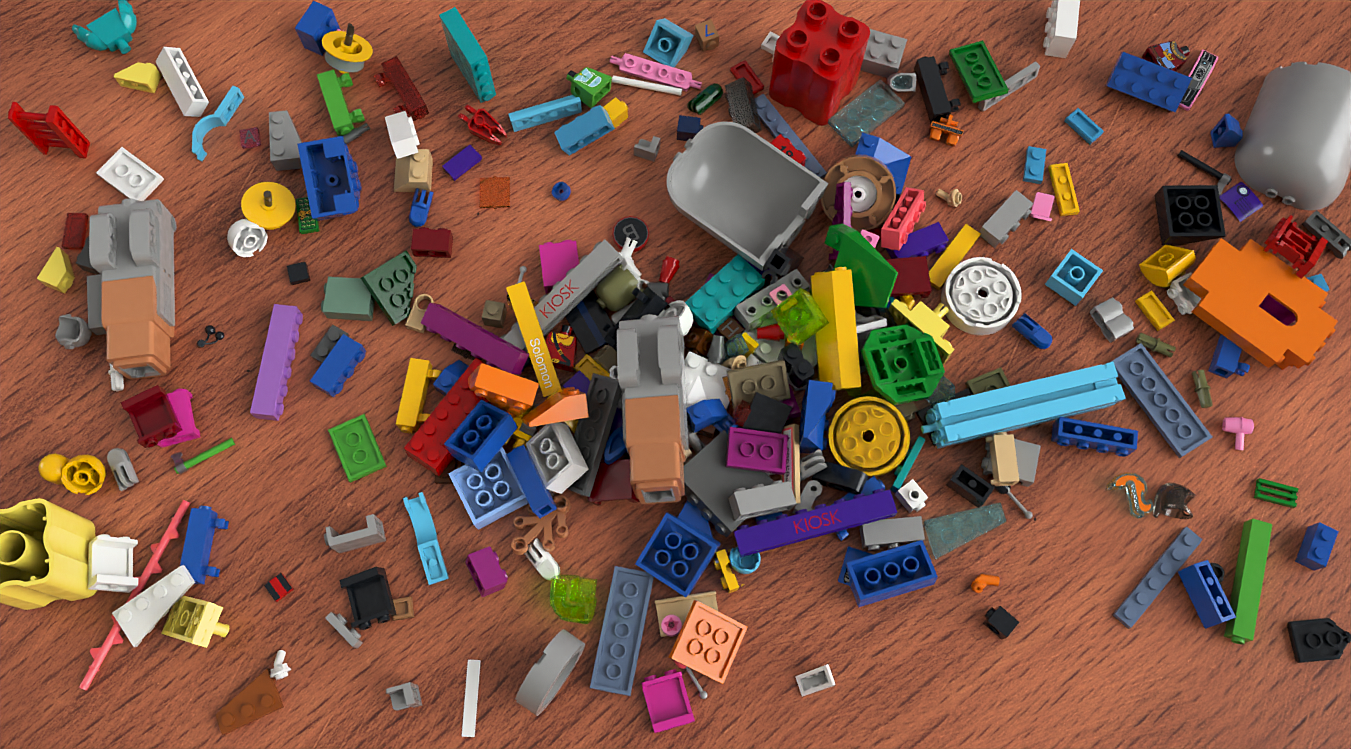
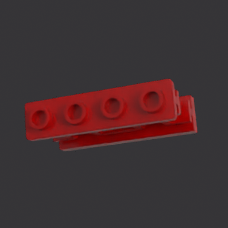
[1263,215,1328,279]

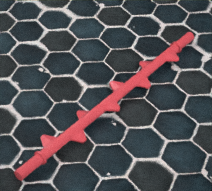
[79,500,190,690]

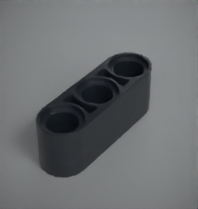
[811,461,868,495]

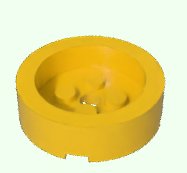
[828,396,910,476]

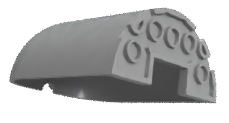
[1235,62,1351,210]
[667,122,829,271]

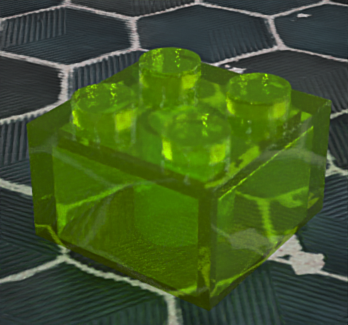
[770,288,829,346]

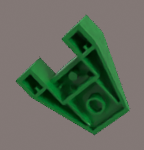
[809,224,898,308]

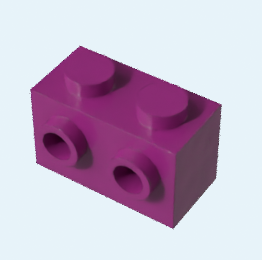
[465,546,508,597]

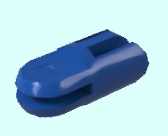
[409,188,434,227]
[1012,313,1053,349]

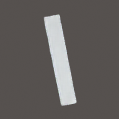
[462,660,481,737]

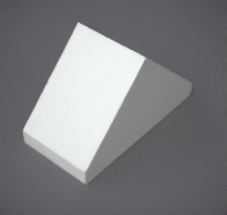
[795,664,835,697]

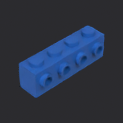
[1051,417,1138,457]

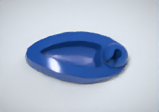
[604,425,627,464]

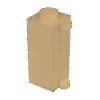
[985,432,1019,486]

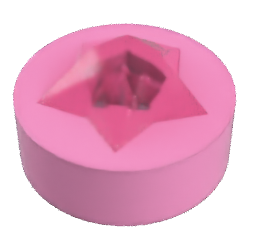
[661,615,682,637]

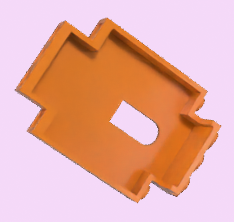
[1183,238,1338,370]

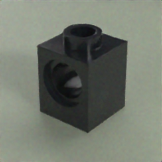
[983,606,1019,639]

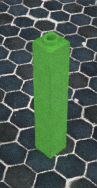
[1224,518,1273,644]

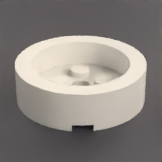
[941,257,1021,335]

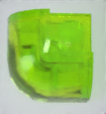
[550,575,597,624]

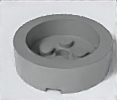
[515,629,585,716]

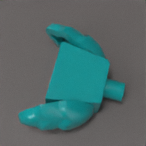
[71,0,137,54]

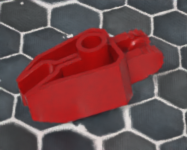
[458,104,507,145]

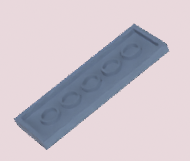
[1111,343,1212,458]
[590,566,654,697]

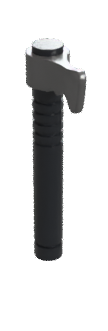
[1177,150,1232,196]

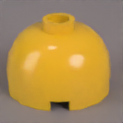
[61,454,106,495]

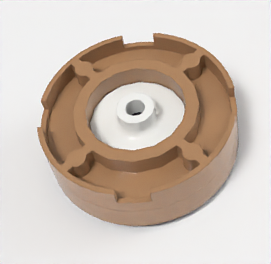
[821,154,896,232]

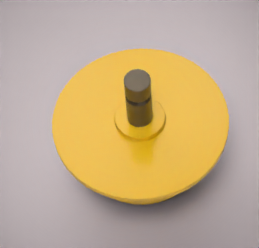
[241,182,296,230]

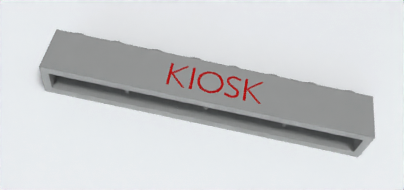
[500,239,624,353]

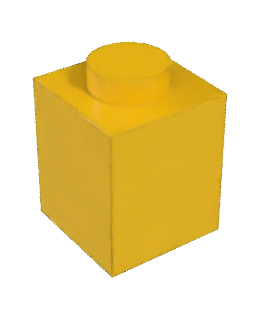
[603,97,628,128]

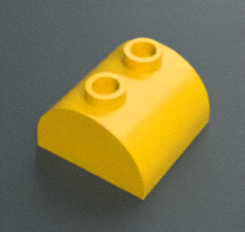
[1139,245,1196,287]

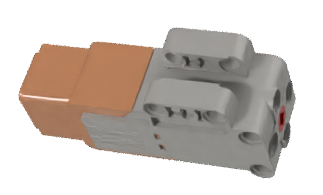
[89,199,177,380]
[617,314,689,504]

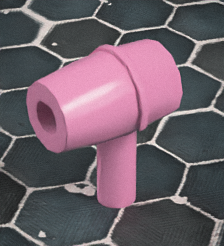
[1222,417,1254,450]

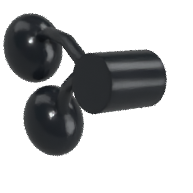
[196,325,224,348]

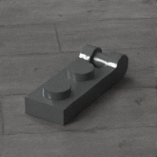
[1302,210,1351,259]

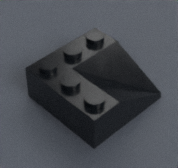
[1154,185,1226,245]

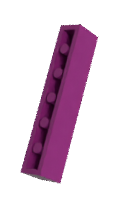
[421,303,529,375]

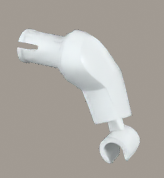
[619,237,649,290]

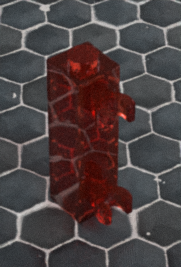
[374,56,429,122]

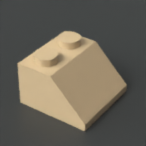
[394,149,433,192]

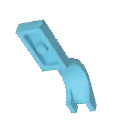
[192,86,244,162]
[403,492,449,585]

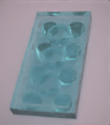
[828,79,905,147]

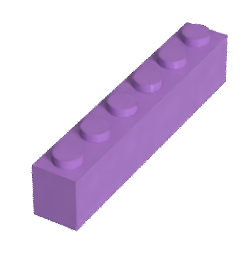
[250,304,303,421]

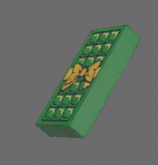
[296,197,320,235]

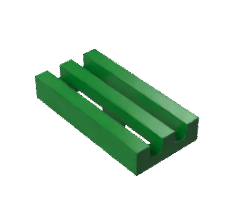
[1254,478,1299,508]

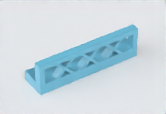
[508,95,582,132]

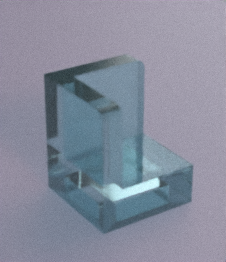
[926,376,955,406]

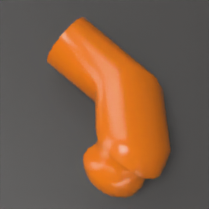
[971,574,1000,593]

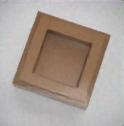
[392,597,415,621]

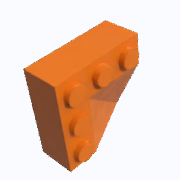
[468,363,539,418]

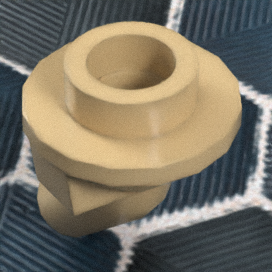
[935,189,962,207]
[721,355,747,370]

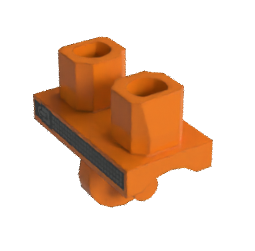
[929,114,964,146]

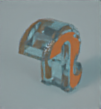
[1106,472,1153,519]

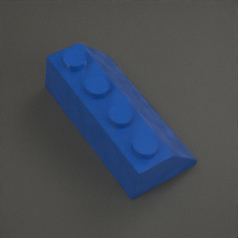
[846,540,938,608]

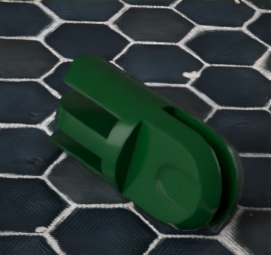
[687,83,723,115]

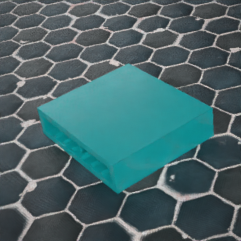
[439,7,496,103]

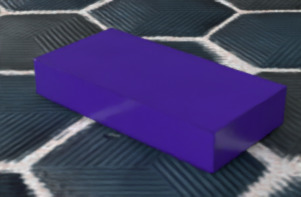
[442,145,482,181]

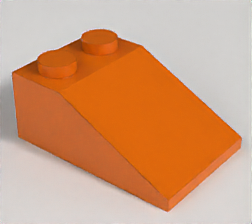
[521,387,589,427]

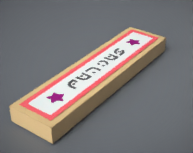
[781,424,801,504]

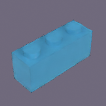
[554,105,615,156]

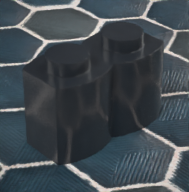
[778,343,814,389]

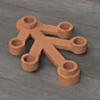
[511,496,571,555]

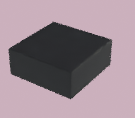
[287,262,310,285]

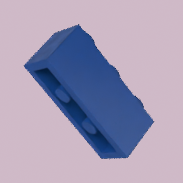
[310,334,366,398]
[1178,560,1236,629]

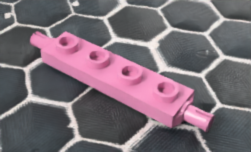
[610,53,702,92]

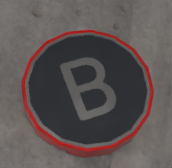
[612,216,649,252]

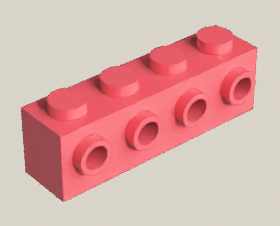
[881,187,926,251]

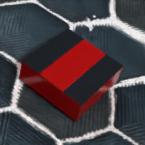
[264,573,294,602]

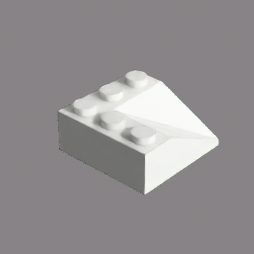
[684,351,732,431]

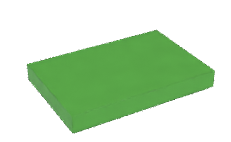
[328,414,387,483]

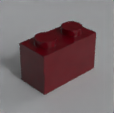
[411,227,453,258]

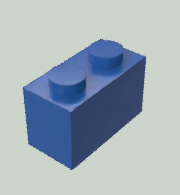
[1295,522,1339,571]

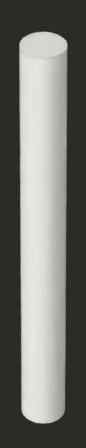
[612,75,682,96]

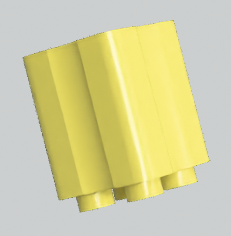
[0,498,97,610]

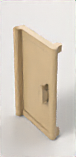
[654,591,718,637]

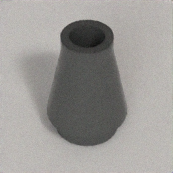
[706,335,725,364]

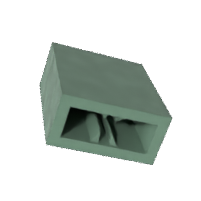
[321,276,375,321]

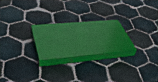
[949,40,1008,103]

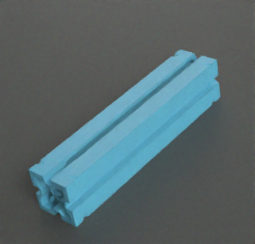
[921,362,1126,449]

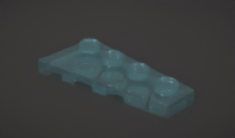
[924,502,1006,560]

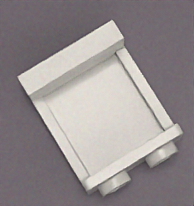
[88,534,138,593]

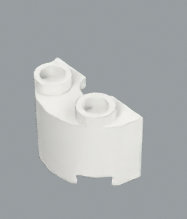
[1167,272,1201,315]

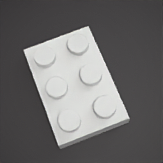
[96,147,164,201]

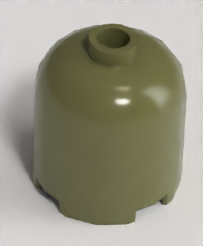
[596,264,644,312]

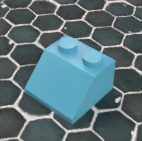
[643,18,694,67]

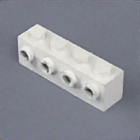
[155,47,209,117]

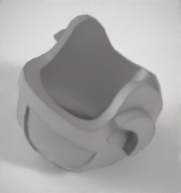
[55,314,92,349]

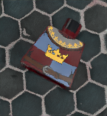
[1142,41,1190,72]

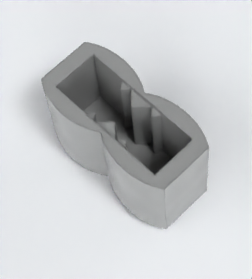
[1090,297,1134,343]

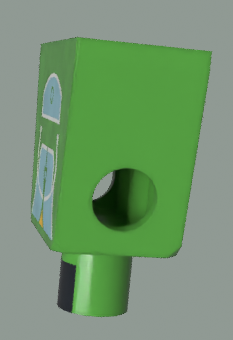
[566,67,612,108]

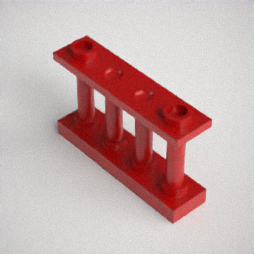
[8,102,90,158]

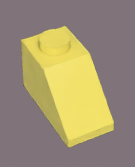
[114,62,162,93]
[37,247,75,294]

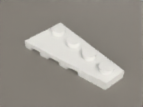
[112,565,195,647]

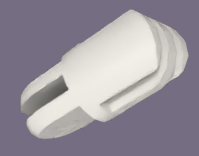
[524,538,560,580]

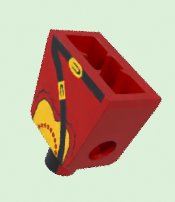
[546,325,577,373]

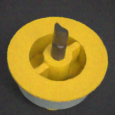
[322,23,373,74]

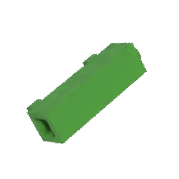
[317,69,365,137]

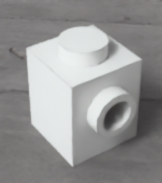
[895,479,928,513]

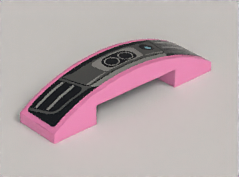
[1179,49,1218,111]

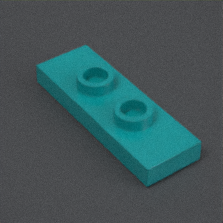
[889,436,926,493]

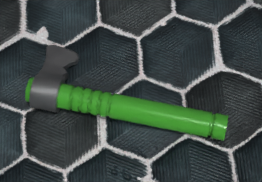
[171,438,235,474]

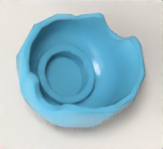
[729,547,761,574]

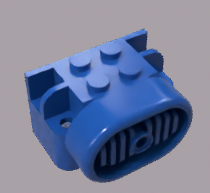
[297,136,362,221]

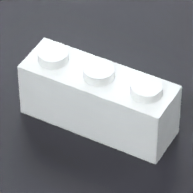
[385,111,420,159]

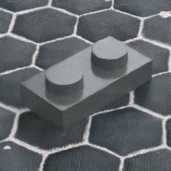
[310,324,349,363]

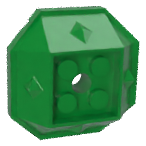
[861,324,945,405]

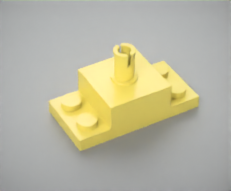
[885,299,955,365]
[161,596,229,648]

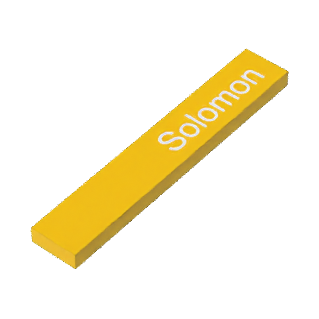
[506,281,562,397]

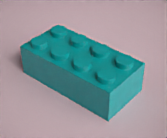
[685,254,765,334]

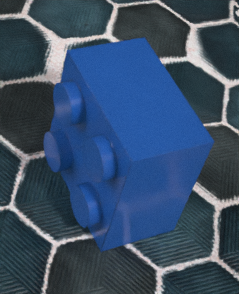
[295,1,340,56]

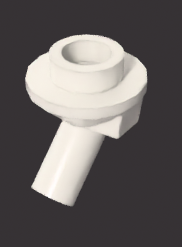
[270,650,291,680]

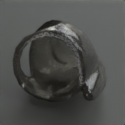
[1153,482,1196,520]

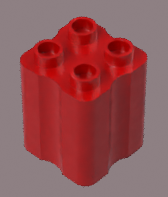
[769,0,870,126]

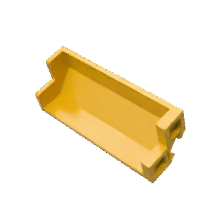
[810,267,861,391]

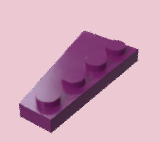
[828,182,853,260]

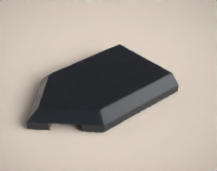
[1287,618,1351,663]

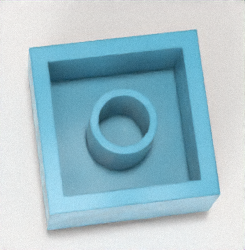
[1045,249,1103,306]

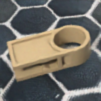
[405,294,434,334]

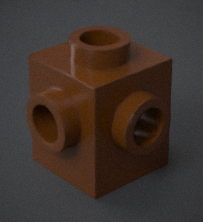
[684,328,713,359]

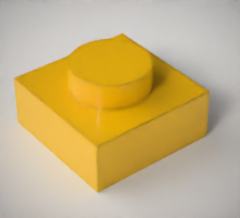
[734,332,759,358]

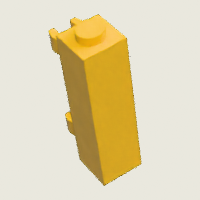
[396,358,442,433]

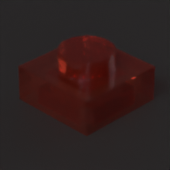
[733,400,751,427]

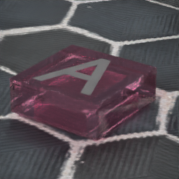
[239,127,261,149]

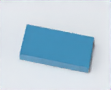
[1064,108,1104,145]

